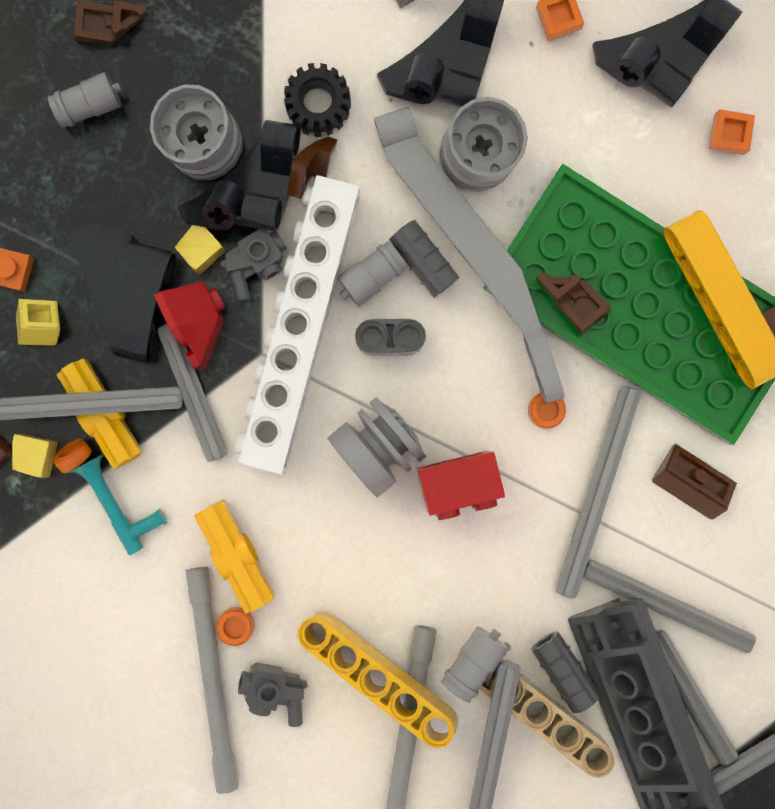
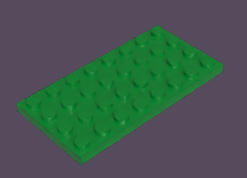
[483,163,775,445]

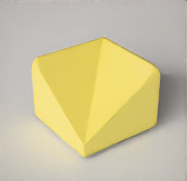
[175,225,226,275]
[16,299,60,346]
[12,434,58,478]

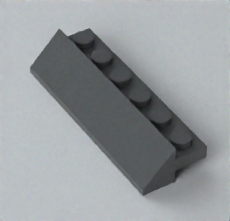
[568,598,724,809]

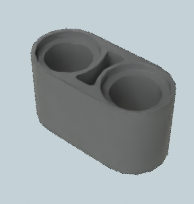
[355,319,426,356]

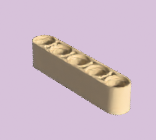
[459,648,615,778]

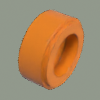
[528,393,566,428]
[53,439,92,473]
[216,607,255,646]

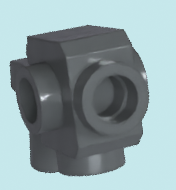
[220,229,287,302]
[238,662,308,727]

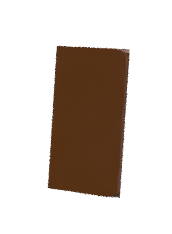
[652,443,737,520]

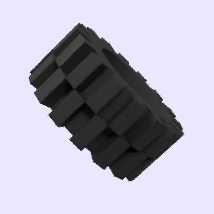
[284,63,351,137]

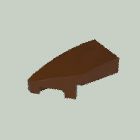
[74,0,146,45]
[287,137,338,199]
[537,273,611,335]

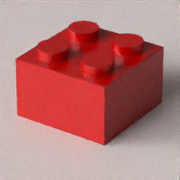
[416,451,505,520]

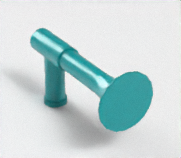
[69,454,167,556]

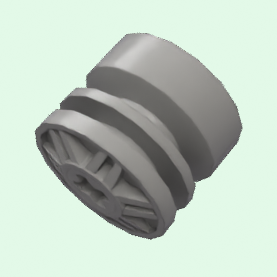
[150,84,243,180]
[439,97,528,192]
[327,397,427,498]

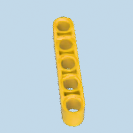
[664,210,775,389]
[298,612,458,748]

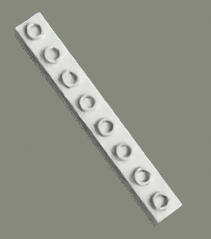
[235,175,361,475]

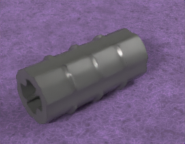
[389,220,460,298]
[531,631,601,714]

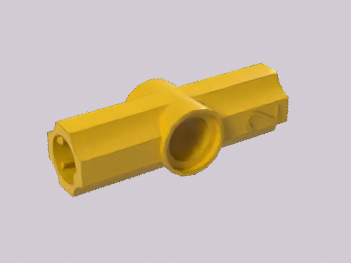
[57,358,143,469]
[194,500,275,614]

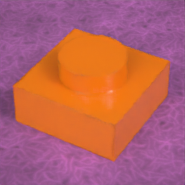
[536,0,584,41]
[709,109,755,155]
[0,248,34,292]

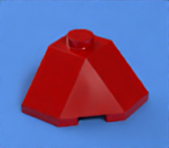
[154,282,226,370]

